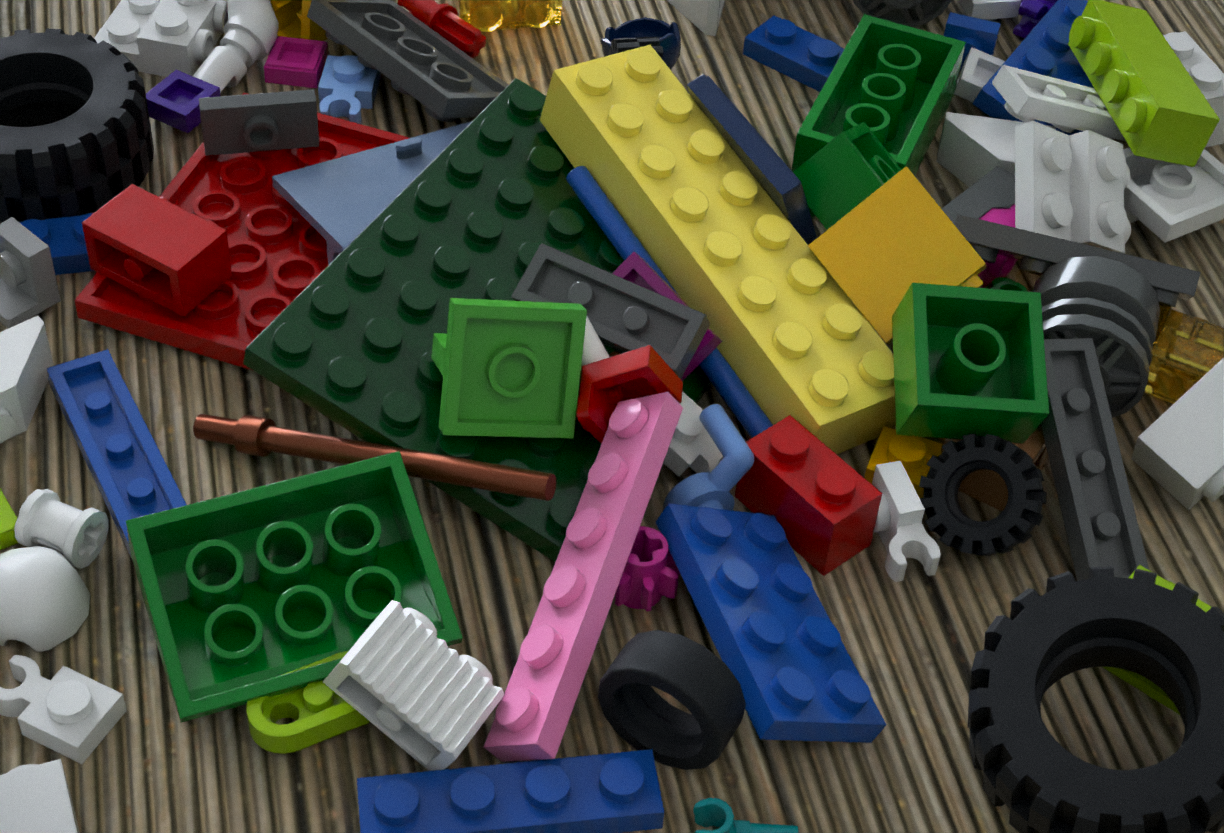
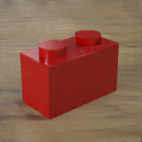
[82,184,232,317]
[735,415,882,576]

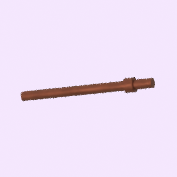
[193,414,556,501]

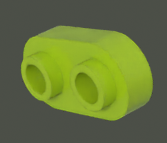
[246,651,370,754]

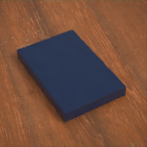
[687,74,817,245]

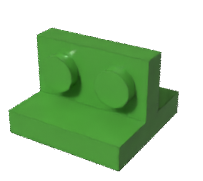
[431,298,587,439]

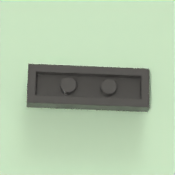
[511,243,710,379]

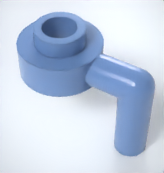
[663,404,754,511]

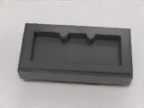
[199,89,320,156]

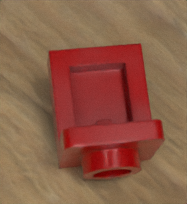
[576,345,683,444]

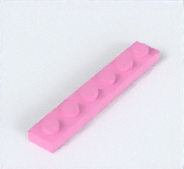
[484,392,683,762]

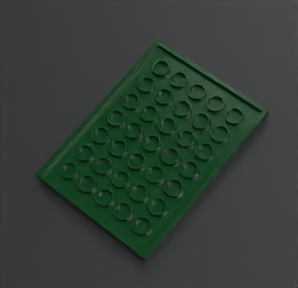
[243,78,712,562]

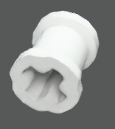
[14,489,109,569]

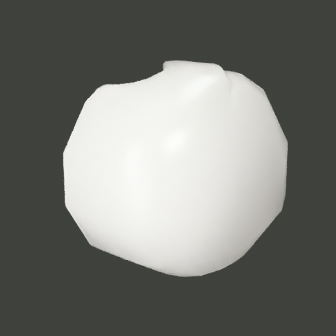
[0,546,90,652]

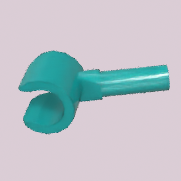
[693,798,799,833]

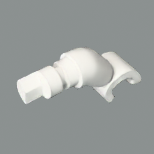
[193,0,279,92]

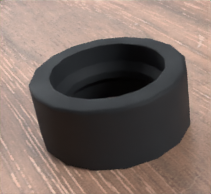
[598,630,746,770]

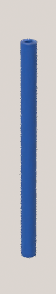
[566,166,773,438]

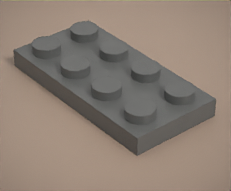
[307,0,508,122]

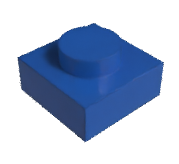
[944,12,1001,71]

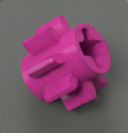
[615,526,681,611]

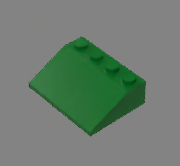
[126,451,463,723]

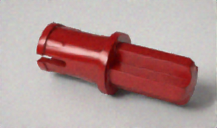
[397,0,486,58]

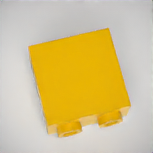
[808,166,986,345]

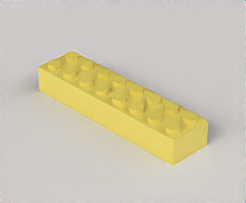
[540,44,896,454]

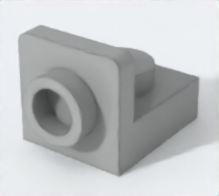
[0,217,61,328]

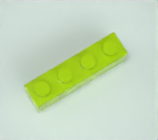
[1068,0,1220,167]

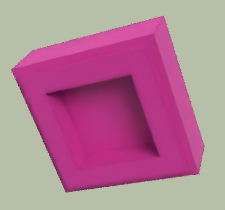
[264,36,329,88]

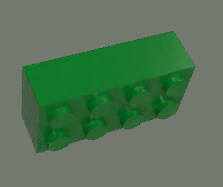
[791,14,966,176]

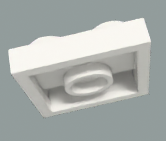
[94,0,228,77]
[1015,121,1131,254]
[1123,147,1224,243]

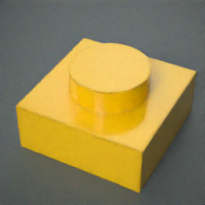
[864,426,943,498]

